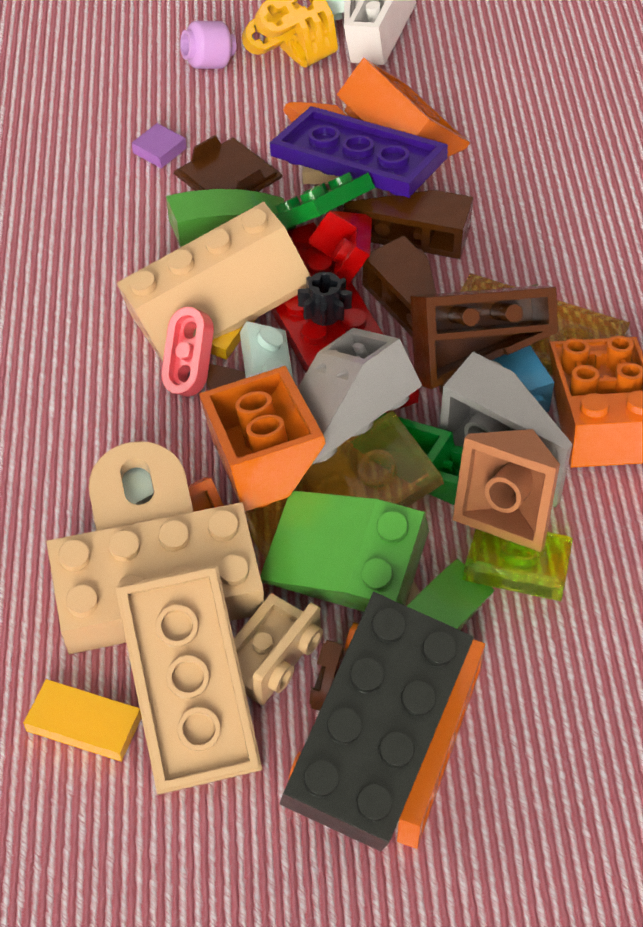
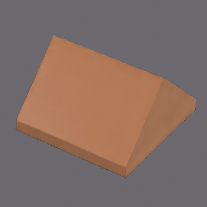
[452,429,560,552]

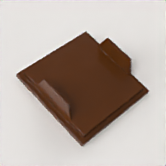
[174,135,282,192]

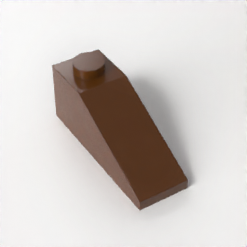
[343,190,473,259]
[362,236,437,338]

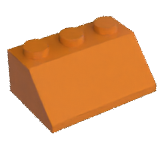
[337,57,470,157]
[199,366,326,512]

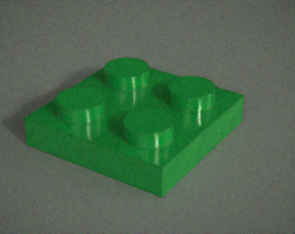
[275,172,375,229]

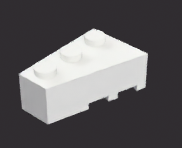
[344,0,416,65]

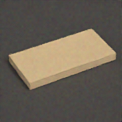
[115,565,263,795]

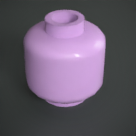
[180,21,236,69]

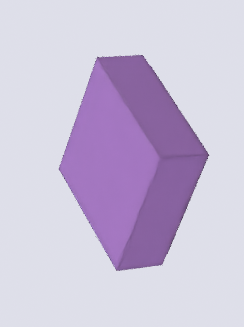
[132,123,187,168]

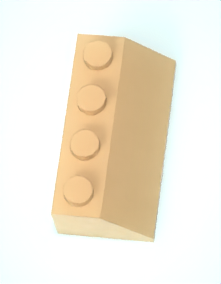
[117,202,311,362]

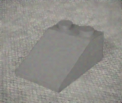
[439,352,572,507]

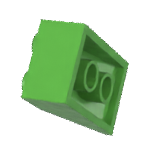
[260,491,429,612]

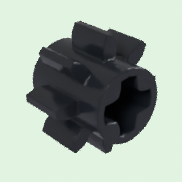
[298,272,352,326]

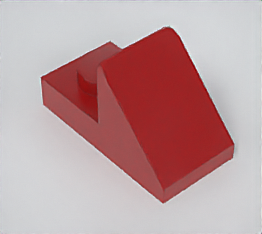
[308,211,372,287]

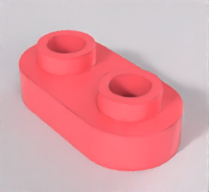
[161,307,214,397]

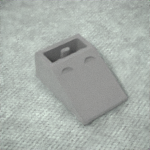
[298,328,422,465]

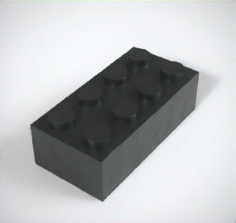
[279,591,474,851]

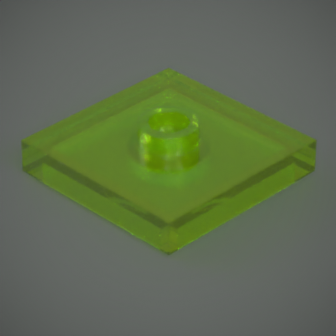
[462,529,573,602]

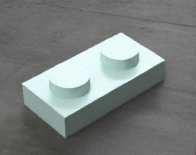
[240,321,293,378]

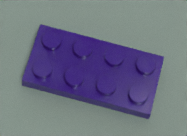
[270,106,448,198]

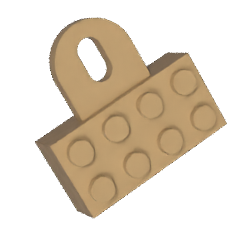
[46,441,264,655]

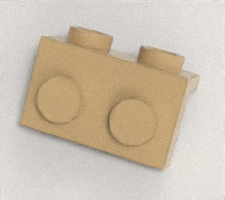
[234,593,323,706]

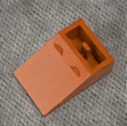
[549,336,643,468]

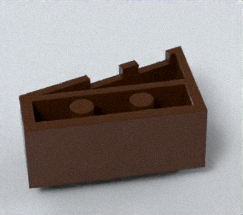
[410,286,558,389]

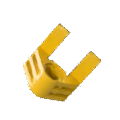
[242,0,338,68]

